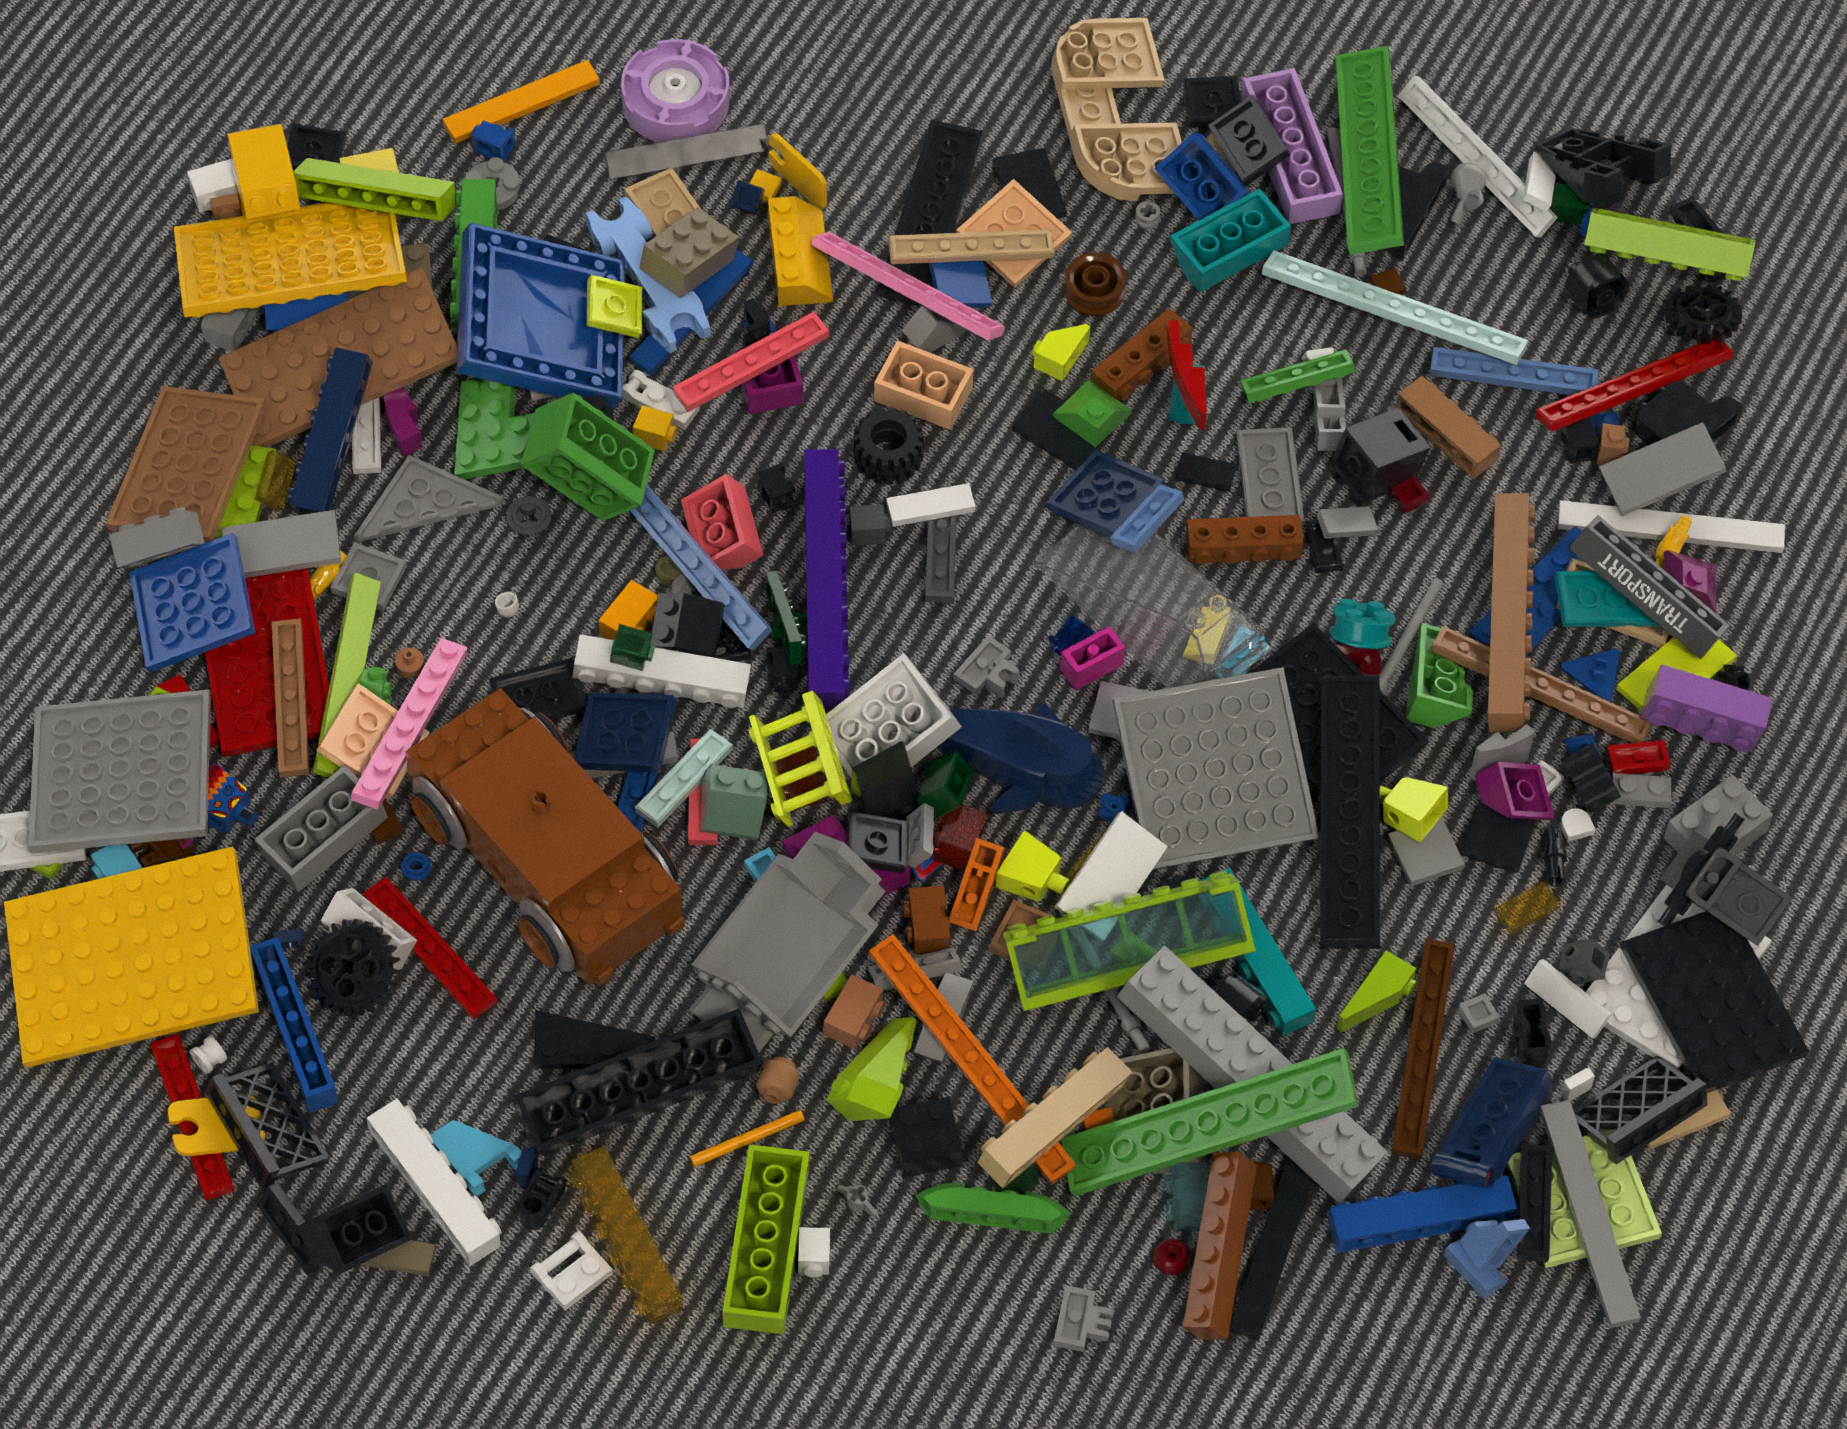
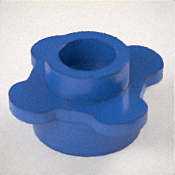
[1098,793,1129,822]

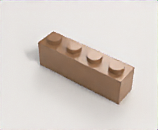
[1395,376,1501,479]

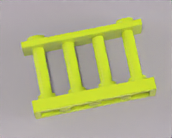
[749,690,852,827]

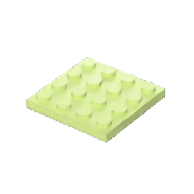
[1506,1129,1662,1268]

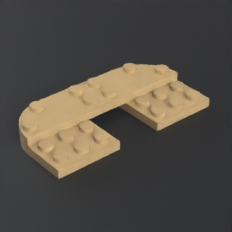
[1051,18,1182,201]

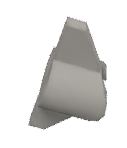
[837,1185,878,1218]

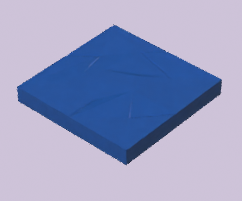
[457,222,625,410]

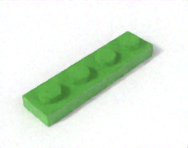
[1240,349,1355,403]

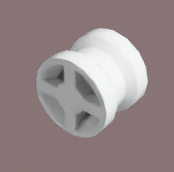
[189,1036,227,1074]

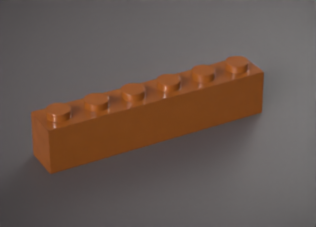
[1183,1152,1257,1340]

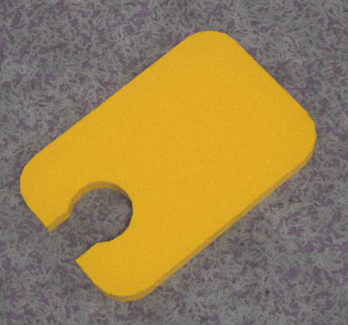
[769,133,827,209]
[168,1094,265,1156]

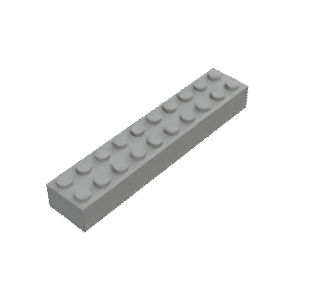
[1117,946,1388,1203]

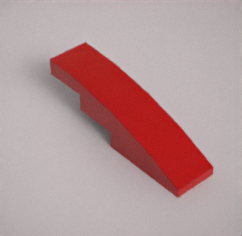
[1166,321,1207,430]

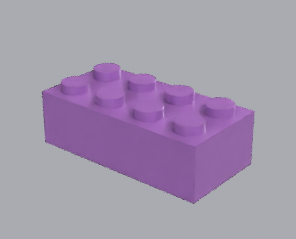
[1640,664,1773,752]

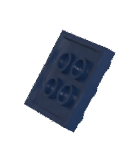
[1047,450,1165,538]
[574,692,676,773]

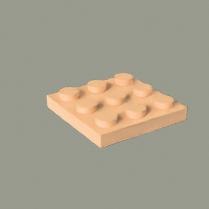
[956,179,1072,288]
[316,683,430,800]

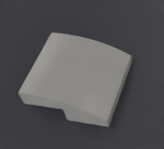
[1088,681,1150,739]
[1469,724,1535,781]

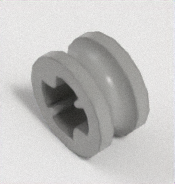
[1135,201,1160,229]

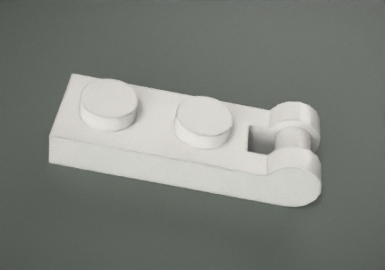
[622,370,700,430]

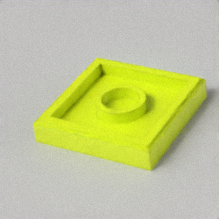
[587,275,642,338]

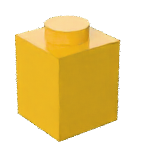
[633,405,678,452]

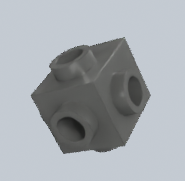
[1558,939,1610,984]

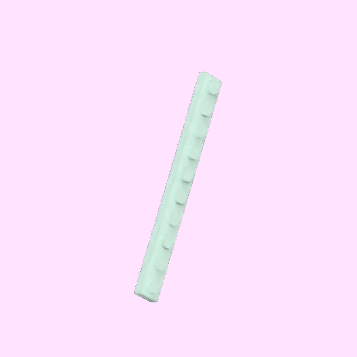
[1262,250,1528,365]

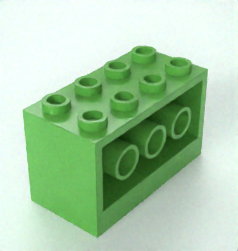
[521,393,655,521]

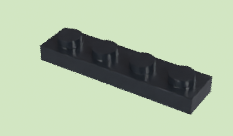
[1517,1144,1552,1263]

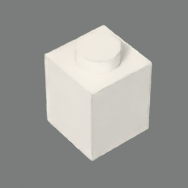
[798,1227,830,1277]

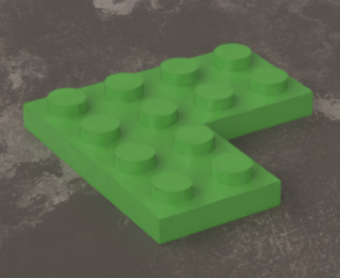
[454,378,534,480]

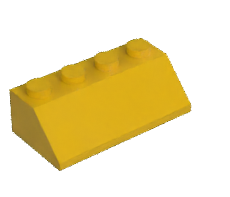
[768,196,833,306]

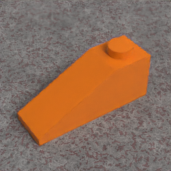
[948,838,1007,931]

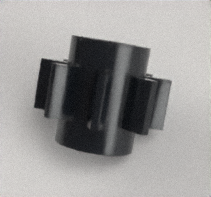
[1714,664,1750,690]

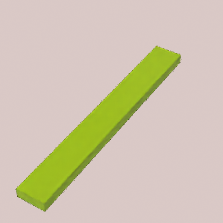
[313,572,381,778]

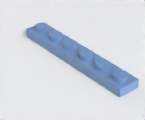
[1430,347,1599,395]

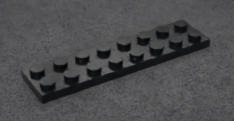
[877,120,983,306]

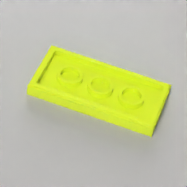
[1616,637,1737,712]

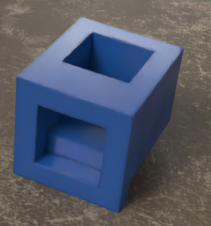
[471,120,516,162]

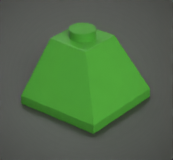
[1053,380,1132,448]

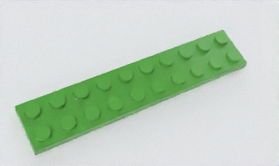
[1336,46,1404,255]
[1061,1048,1359,1196]

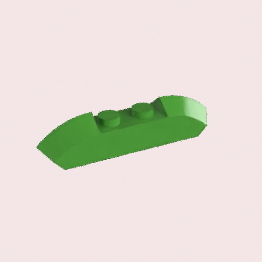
[916,1183,1071,1234]

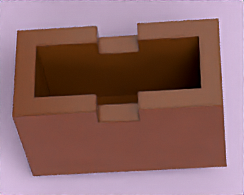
[903,885,950,954]

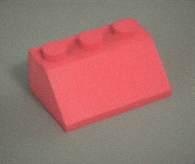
[681,474,763,570]

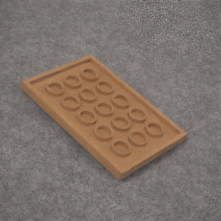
[106,386,268,543]

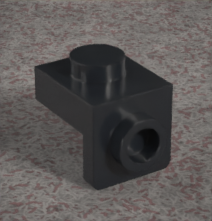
[743,298,770,347]

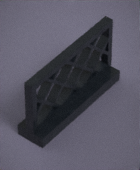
[1573,1056,1707,1165]
[205,1062,330,1190]

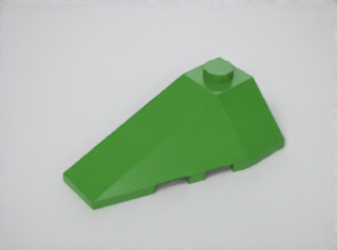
[1406,623,1473,728]

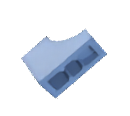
[1459,1219,1530,1270]

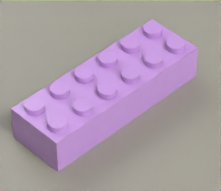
[1241,68,1343,224]

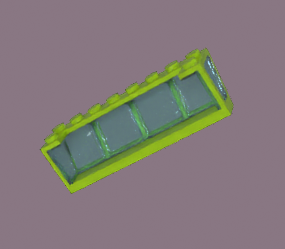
[1003,871,1256,1011]

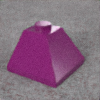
[1664,550,1716,613]
[1475,762,1554,820]

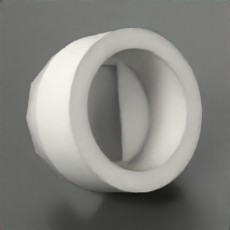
[495,592,519,617]

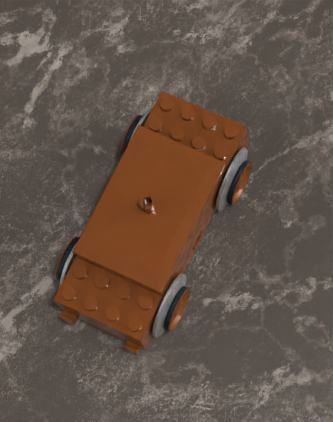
[406,688,685,987]

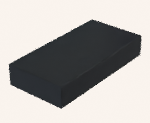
[1175,452,1237,492]
[1305,520,1344,573]

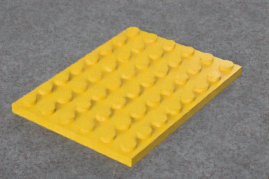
[174,203,407,317]
[4,846,259,1068]

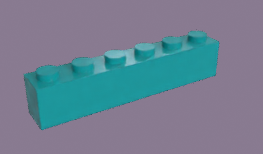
[1196,868,1316,1036]

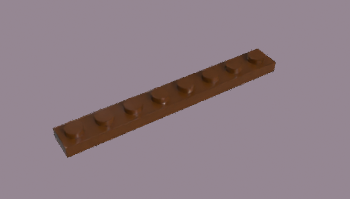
[1391,939,1455,1159]

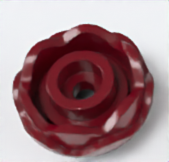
[1153,1238,1191,1275]

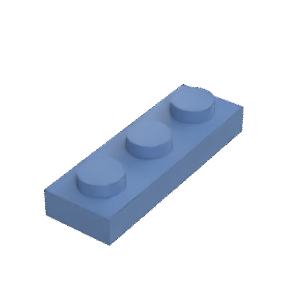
[1111,484,1184,553]

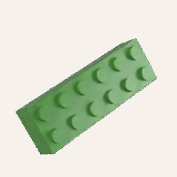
[450,179,498,340]

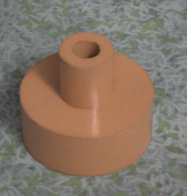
[395,648,424,678]

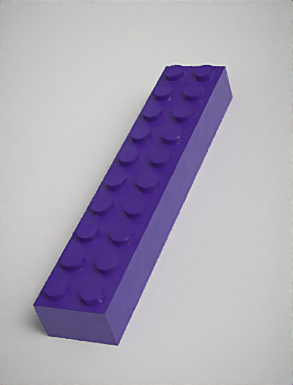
[804,449,850,714]

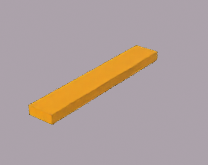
[443,60,600,144]

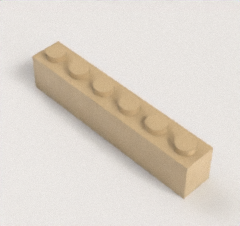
[977,1047,1133,1188]

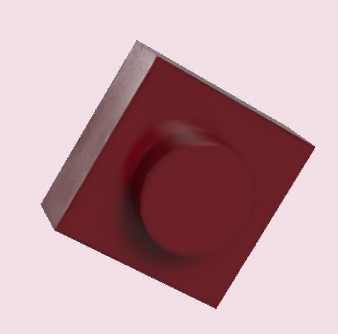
[1390,476,1430,514]

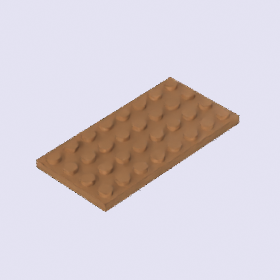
[219,267,458,447]

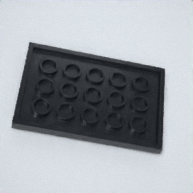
[1248,622,1428,795]
[1620,911,1809,1093]

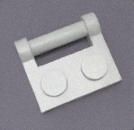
[530,1231,613,1311]

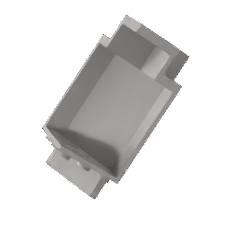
[688,832,886,1052]

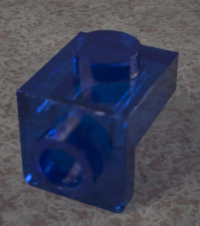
[1047,614,1096,656]

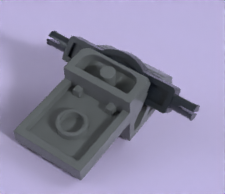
[1657,813,1792,947]

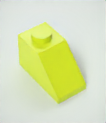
[1032,324,1090,381]

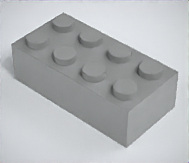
[254,765,388,892]

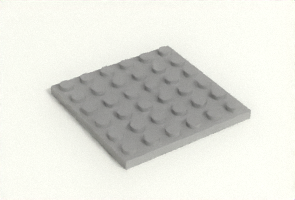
[1112,667,1319,870]
[28,690,211,853]

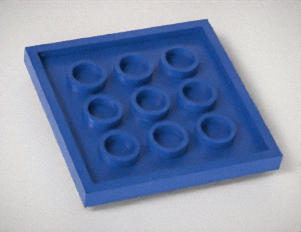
[129,533,255,672]

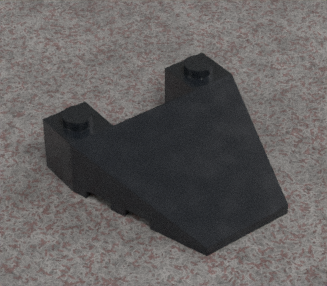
[1535,128,1671,209]

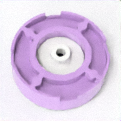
[621,39,730,143]

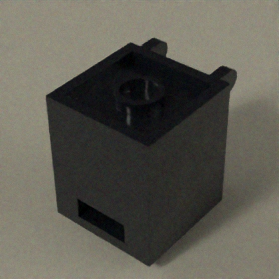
[1330,408,1431,507]

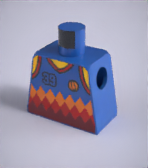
[208,762,258,833]

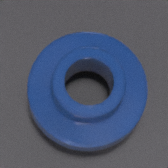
[401,852,431,881]

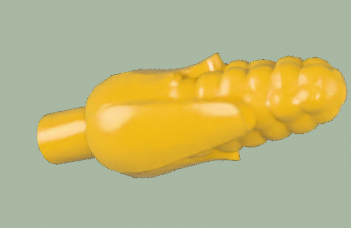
[1655,515,1692,570]
[310,550,348,600]

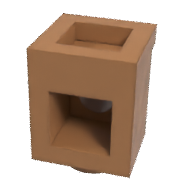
[1597,423,1629,465]

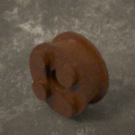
[1065,252,1126,317]

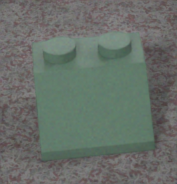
[701,764,767,840]

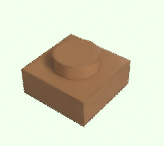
[210,193,241,220]

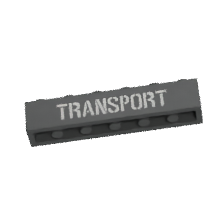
[1569,515,1730,659]

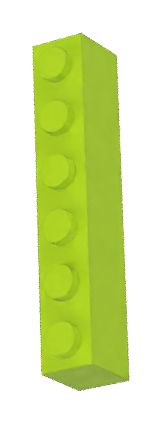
[293,158,457,221]

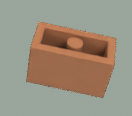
[824,974,886,1050]

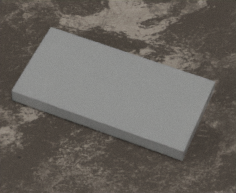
[1599,422,1726,516]
[1236,427,1304,526]
[222,510,342,578]

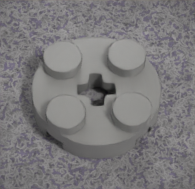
[465,157,520,210]

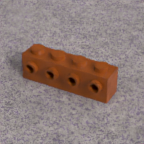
[1091,308,1193,401]
[1185,515,1303,565]

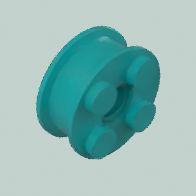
[1329,599,1396,649]

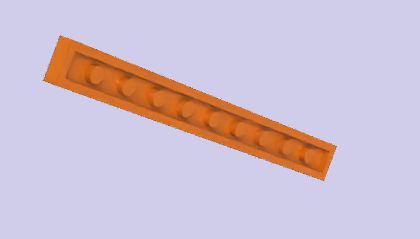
[869,934,1076,1185]

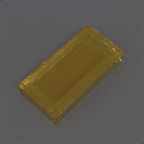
[255,450,296,512]
[1494,881,1561,935]

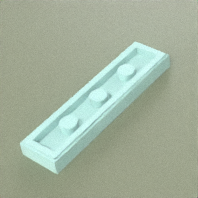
[635,729,733,828]

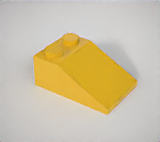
[227,124,300,219]

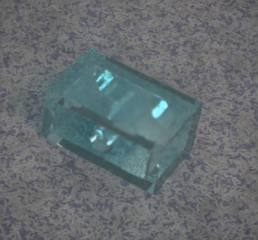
[1164,1162,1209,1232]

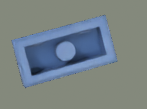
[1444,1239,1507,1300]

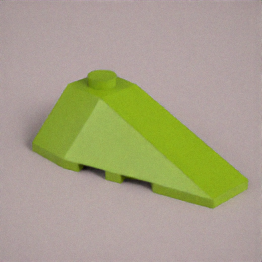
[826,1017,917,1121]

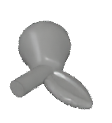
[1450,163,1486,225]

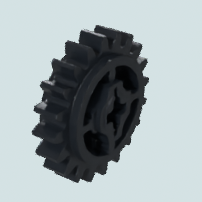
[1665,284,1742,344]

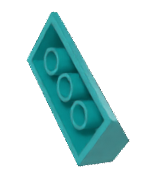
[1170,188,1291,293]

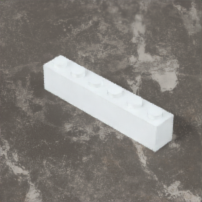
[573,634,751,708]
[367,1099,502,1266]

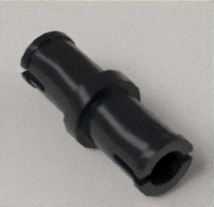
[1543,827,1567,887]

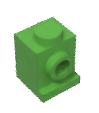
[359,667,392,705]

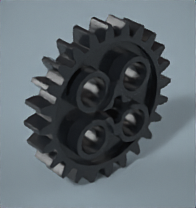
[306,919,401,1017]

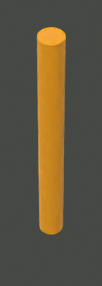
[689,1110,805,1167]

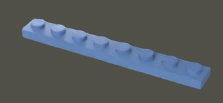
[630,484,773,651]

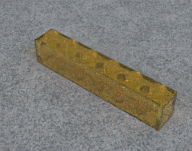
[569,1146,683,1325]

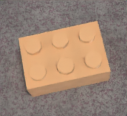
[874,341,974,430]

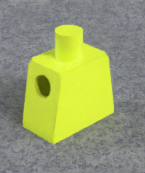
[1380,777,1448,842]
[995,831,1071,901]

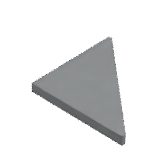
[354,455,504,542]

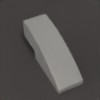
[1314,378,1346,451]
[914,972,974,1065]

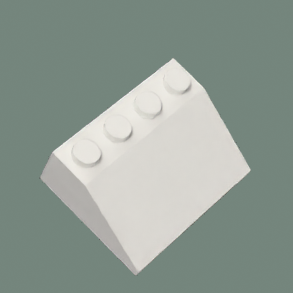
[826,653,962,778]

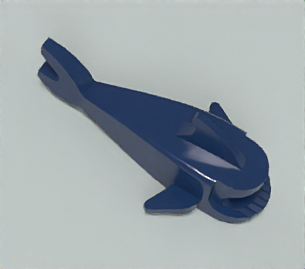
[936,703,1105,814]

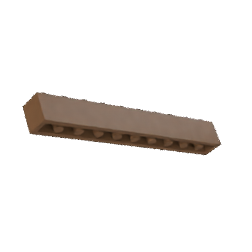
[1488,493,1535,732]

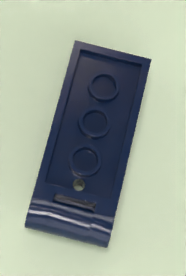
[1431,1057,1552,1189]

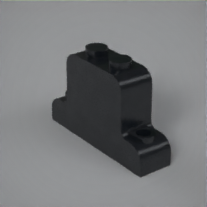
[1387,162,1449,261]
[1634,381,1743,445]

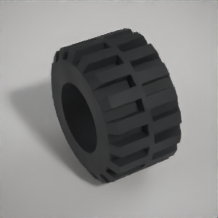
[853,408,924,485]

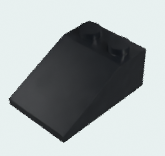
[851,741,919,820]

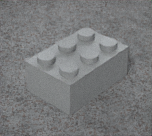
[1664,775,1773,856]

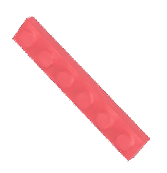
[673,312,829,412]

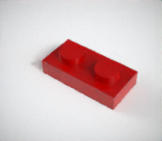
[1606,740,1670,776]

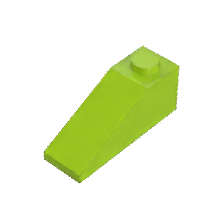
[1337,950,1417,1032]

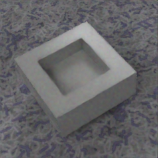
[1458,993,1500,1034]

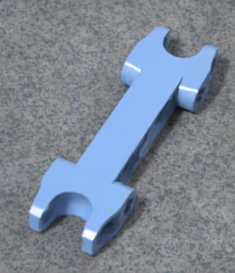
[585,197,711,353]

